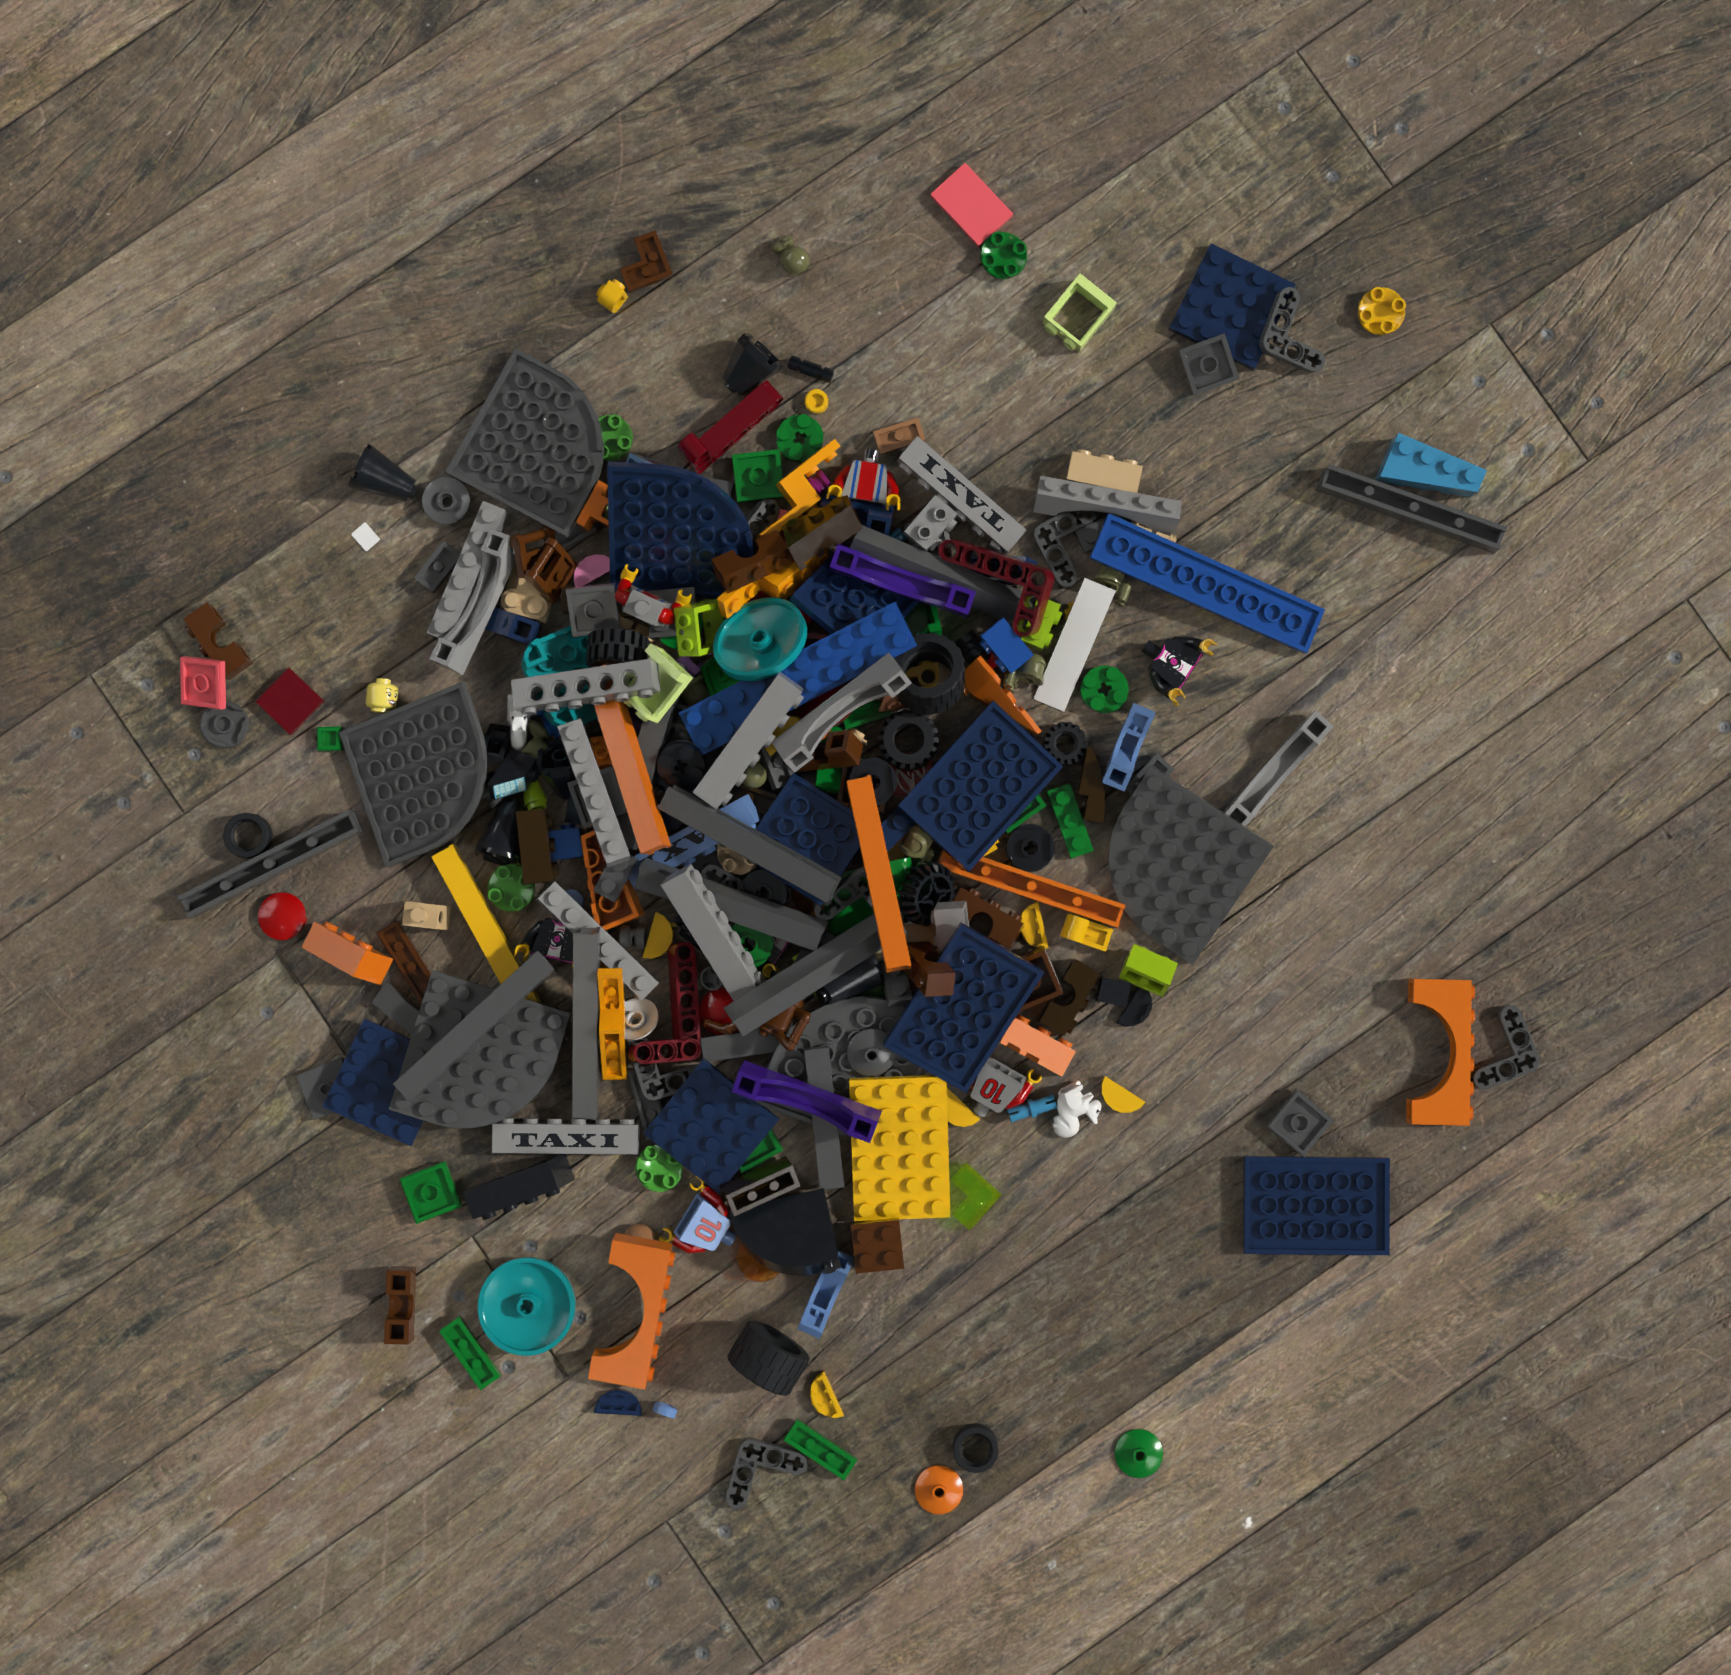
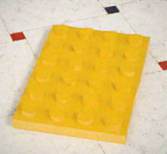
[849,1075,950,1221]

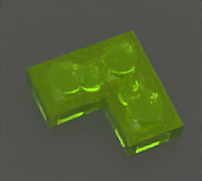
[950,1162,1002,1231]

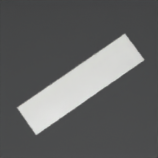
[1034,578,1116,712]

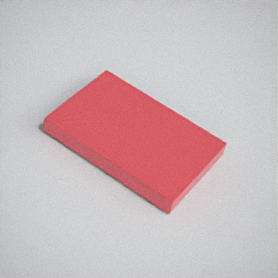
[930,163,1013,248]

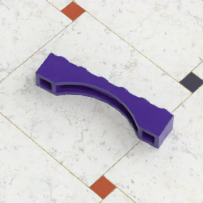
[829,544,976,617]
[732,1060,882,1143]

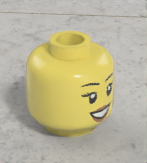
[365,678,398,714]

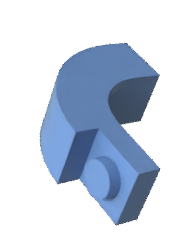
[1102,703,1155,791]
[797,1250,854,1339]

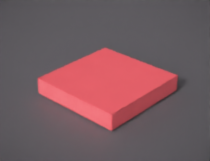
[180,656,226,710]

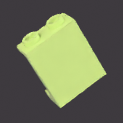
[624,643,693,723]

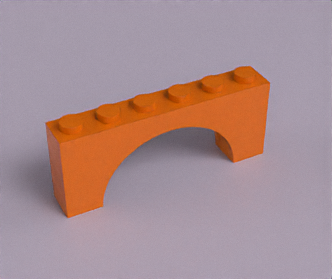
[1406,978,1475,1126]
[588,1233,676,1390]

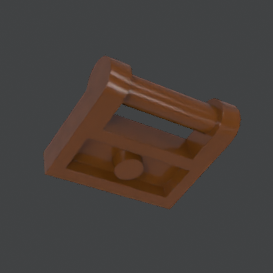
[509,526,556,578]
[524,538,577,603]

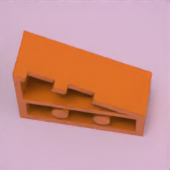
[301,921,393,985]
[999,1014,1076,1076]

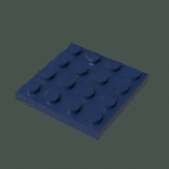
[1168,243,1296,371]
[790,538,920,634]
[741,773,860,907]
[322,1018,424,1146]
[643,1058,779,1194]

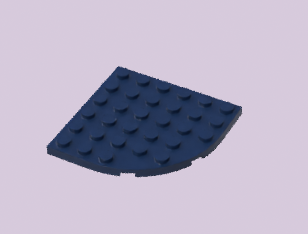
[607,461,755,598]

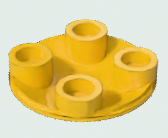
[1358,287,1406,335]

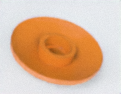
[915,1465,963,1514]

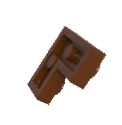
[620,230,673,293]

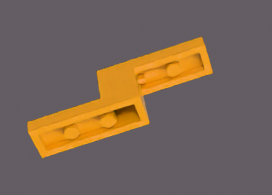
[756,439,841,539]
[717,547,829,619]
[597,968,627,1080]

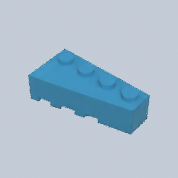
[1375,433,1487,497]

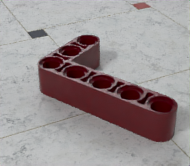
[677,380,784,474]
[938,540,1054,637]
[627,942,701,1064]

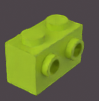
[1021,600,1063,652]
[1119,944,1178,997]

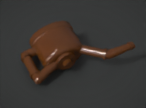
[701,1000,811,1051]

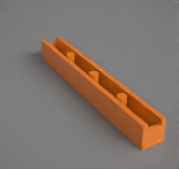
[587,664,671,855]
[847,775,912,973]
[938,849,1126,928]

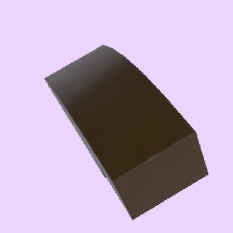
[1077,747,1105,824]

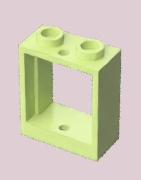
[1042,273,1117,352]

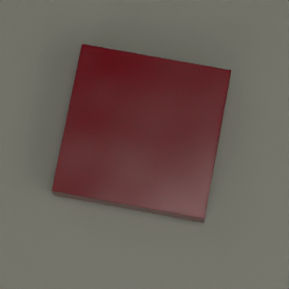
[256,668,325,735]

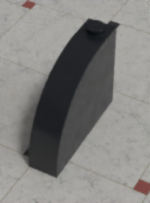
[729,1188,842,1276]

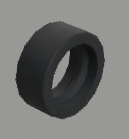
[223,812,273,859]
[952,1423,999,1473]

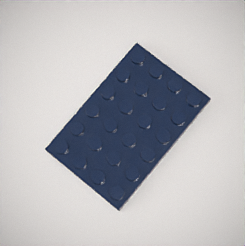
[896,701,1063,872]
[883,922,1044,1093]
[1243,1156,1390,1255]

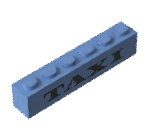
[628,794,762,889]

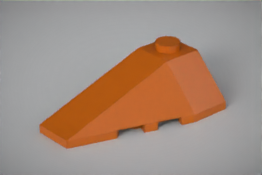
[963,656,1042,736]

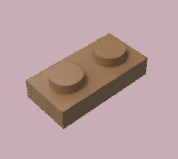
[873,417,925,456]

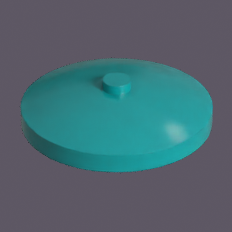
[713,597,807,681]
[478,1257,576,1356]

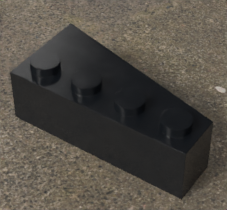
[463,1154,575,1220]

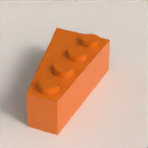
[581,830,645,931]

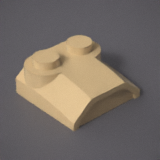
[500,565,553,624]

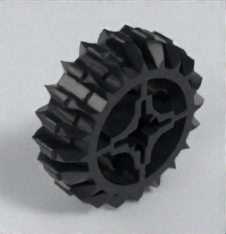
[896,861,958,926]

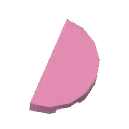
[574,554,610,587]

